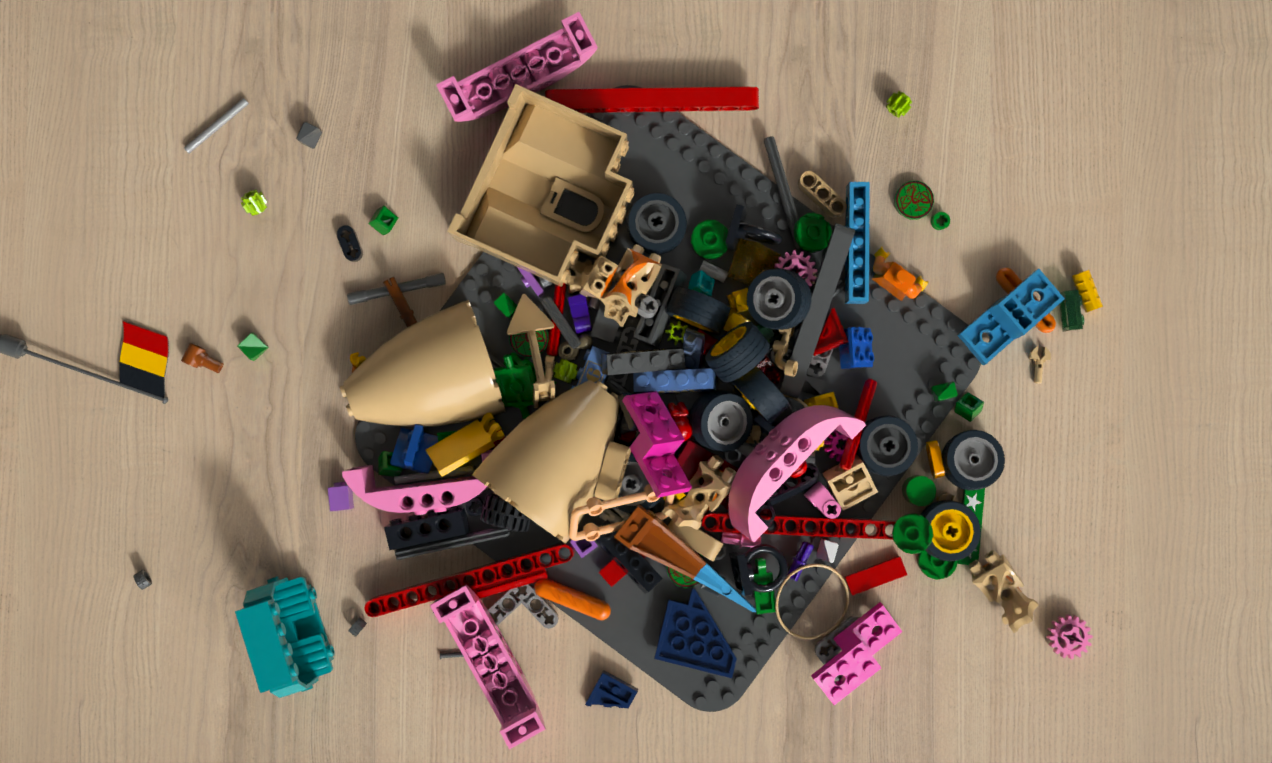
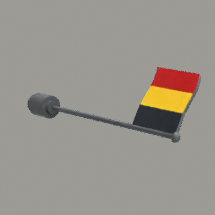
[0,321,169,404]

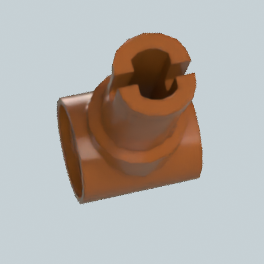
[181,343,224,373]

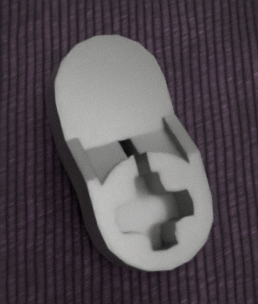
[631,289,658,318]

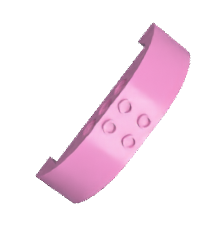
[436,12,598,122]
[728,405,866,542]
[342,450,493,515]
[430,585,546,750]

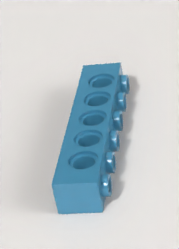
[845,182,870,304]

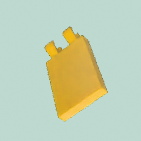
[426,413,505,477]

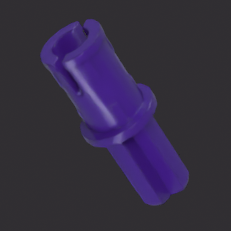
[786,541,814,581]

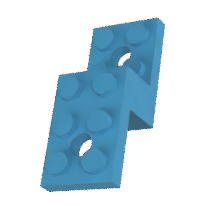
[958,269,1065,365]

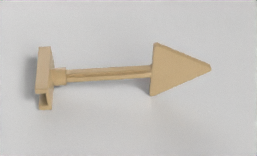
[507,294,555,408]

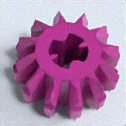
[824,430,848,461]

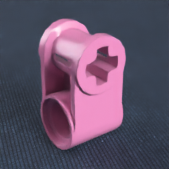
[804,481,841,519]

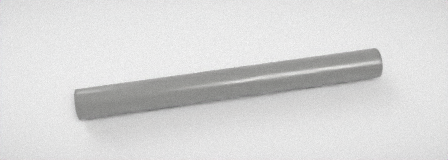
[184,98,249,154]

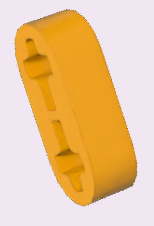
[926,440,945,479]

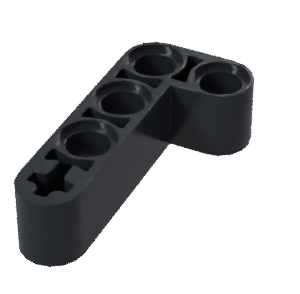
[755,464,819,529]

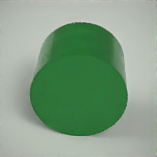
[902,475,936,506]

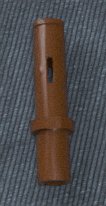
[383,277,417,327]

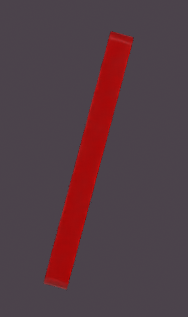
[545,87,759,113]
[701,512,896,540]
[364,542,575,617]

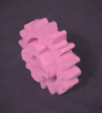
[774,250,817,288]
[1047,615,1093,659]

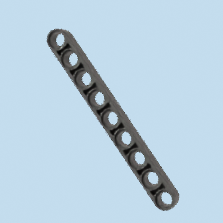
[779,223,855,399]

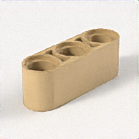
[798,171,847,218]
[595,441,631,501]
[668,519,723,561]

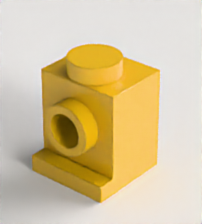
[727,288,748,313]

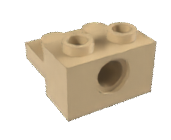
[822,455,878,511]

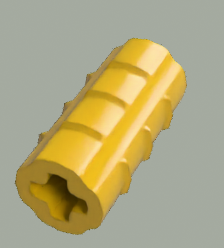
[1072,270,1103,313]

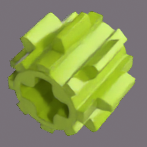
[886,91,912,118]
[241,190,267,216]
[665,321,688,346]
[553,359,578,384]

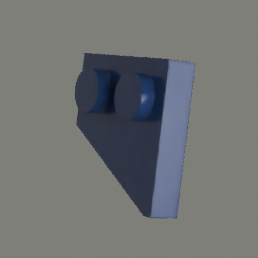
[585,670,638,709]

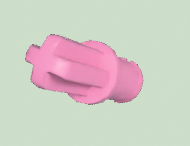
[721,532,761,548]

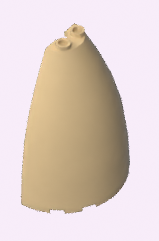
[340,300,506,427]
[472,380,620,543]

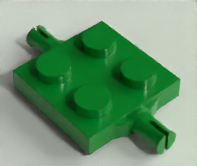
[494,354,540,419]

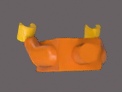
[871,247,929,301]

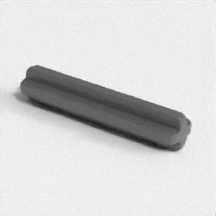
[541,296,581,349]

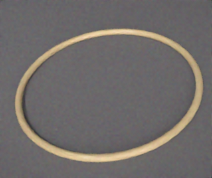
[775,564,849,640]

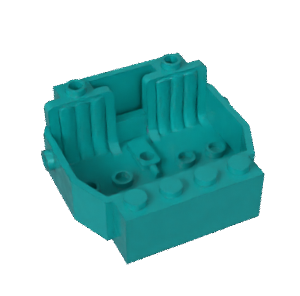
[235,576,335,698]

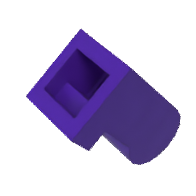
[568,295,592,334]

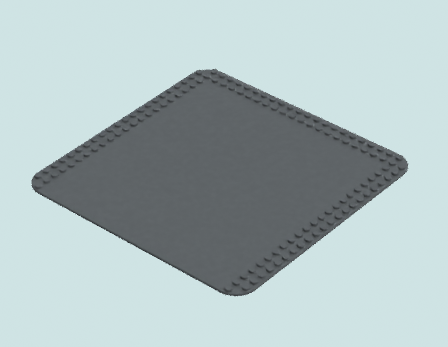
[355,85,981,712]

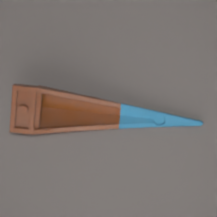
[614,504,756,612]

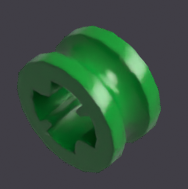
[931,212,950,230]

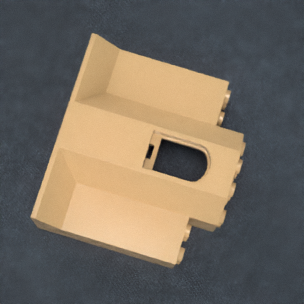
[447,84,635,287]

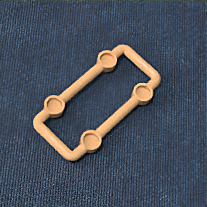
[569,484,674,541]

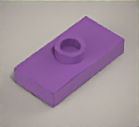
[517,267,545,298]

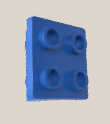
[839,327,874,369]
[390,424,438,474]

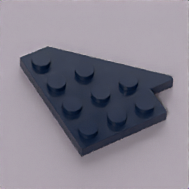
[654,588,737,678]

